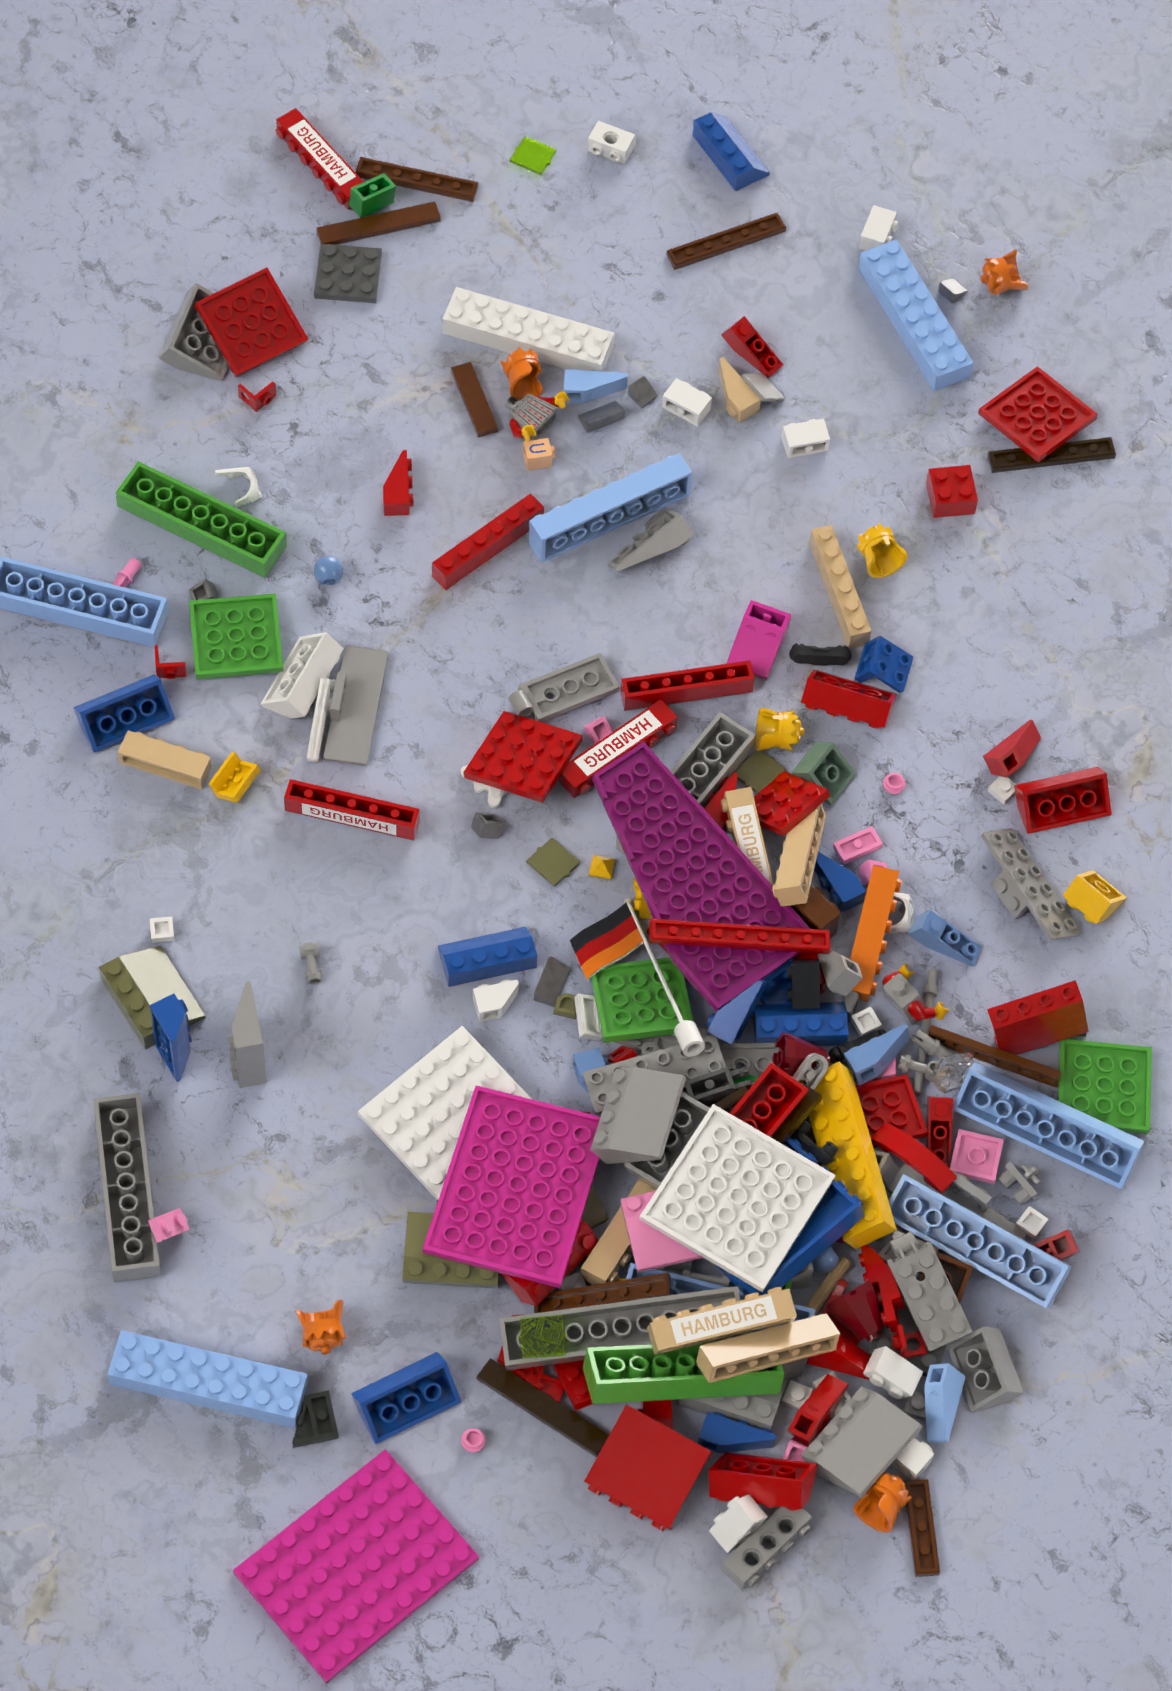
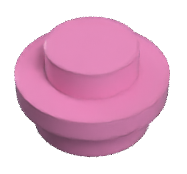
[883,773,905,794]
[461,1428,485,1453]

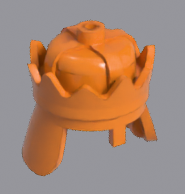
[980,249,1028,295]
[501,348,543,401]
[295,1300,346,1355]
[853,1472,912,1533]

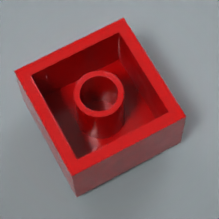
[926,465,978,518]

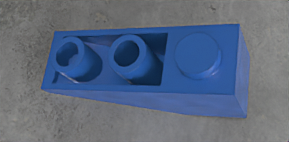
[814,851,867,913]
[698,1412,776,1454]

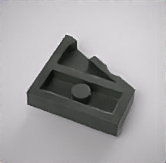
[292,1390,339,1448]

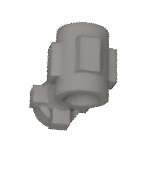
[299,942,323,985]
[898,1054,942,1081]

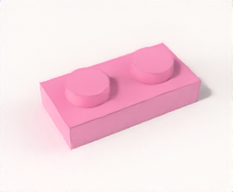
[833,826,883,865]
[148,1208,190,1243]

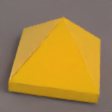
[589,855,615,880]

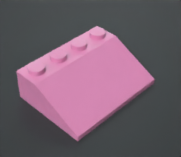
[620,1191,703,1272]

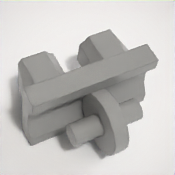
[999,1162,1040,1205]

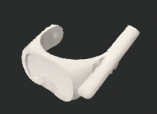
[215,467,262,507]
[885,892,914,934]

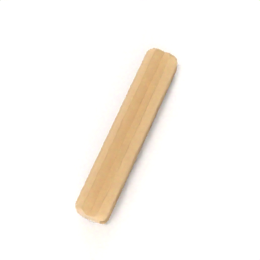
[806,1257,851,1316]

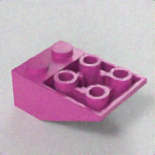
[726,600,791,679]

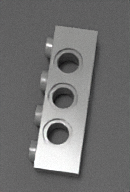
[721,1507,812,1590]

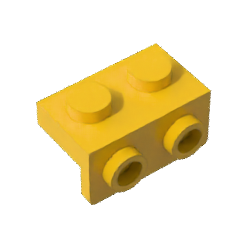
[209,752,261,803]

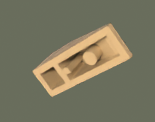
[718,357,761,423]

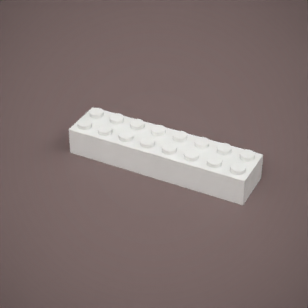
[442,287,614,372]

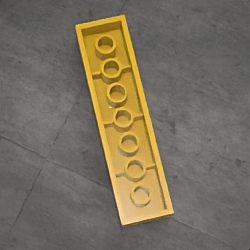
[799,1062,897,1249]

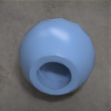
[313,555,343,585]
[812,1245,839,1273]

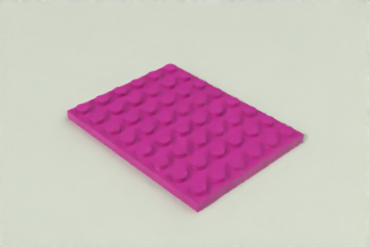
[422,1085,600,1288]
[233,1449,479,1684]

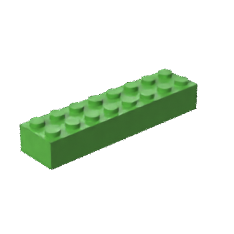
[116,461,287,578]
[583,1341,785,1404]

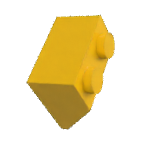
[1062,870,1127,924]

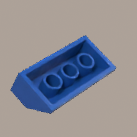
[692,112,770,191]
[73,674,175,753]
[438,926,537,987]
[149,993,192,1082]
[753,1002,849,1046]
[351,1352,462,1444]

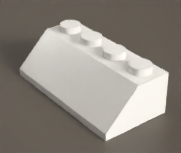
[260,632,344,719]

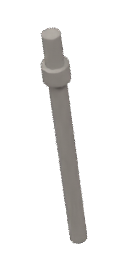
[913,969,938,1096]

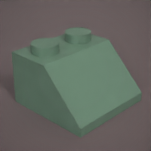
[791,742,856,805]

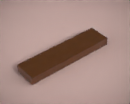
[451,362,498,437]
[904,1479,940,1577]

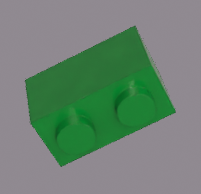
[349,173,396,218]

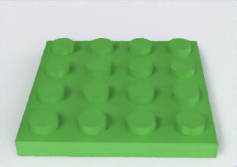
[189,593,284,680]
[591,957,694,1043]
[1057,1039,1152,1134]

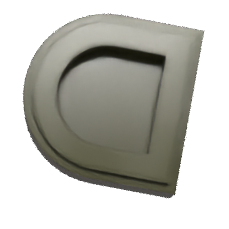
[554,993,577,1020]

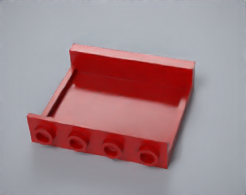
[987,980,1089,1055]
[584,1404,713,1532]

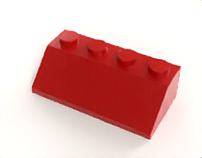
[801,669,897,729]
[1014,767,1112,834]
[729,1062,809,1137]
[501,1219,599,1306]
[709,1452,817,1511]

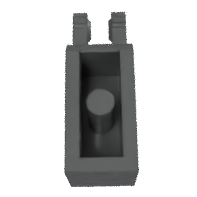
[685,1067,754,1107]

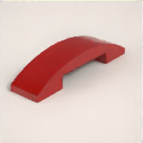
[871,1123,957,1194]

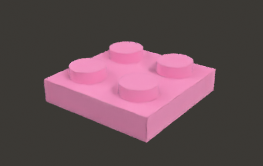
[950,1129,1004,1184]

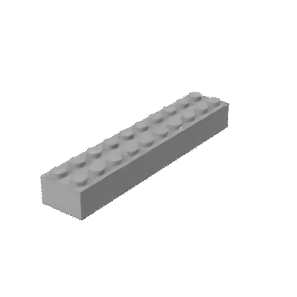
[499,1286,745,1371]

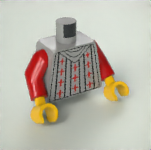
[505,392,570,441]
[882,964,949,1026]

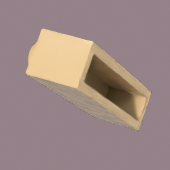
[118,731,212,790]

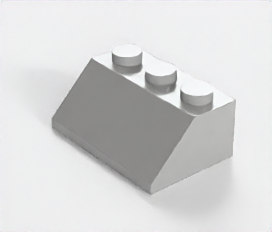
[948,1326,1024,1412]

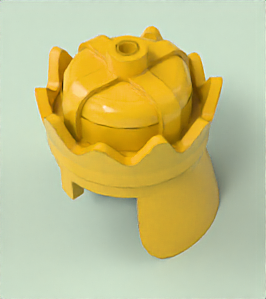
[856,523,908,578]
[755,708,804,752]

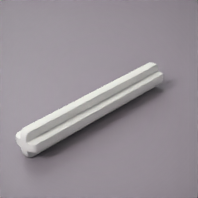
[307,678,332,762]

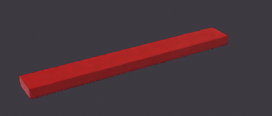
[649,919,831,954]

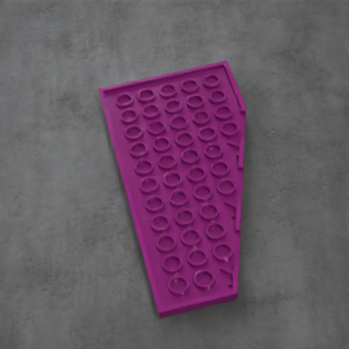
[592,742,811,1013]

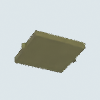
[735,750,786,794]
[526,838,580,887]

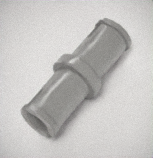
[910,1028,956,1066]

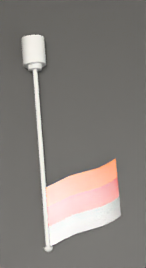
[570,899,705,1057]

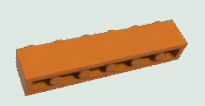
[850,865,902,1002]

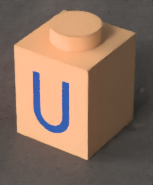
[523,438,556,471]

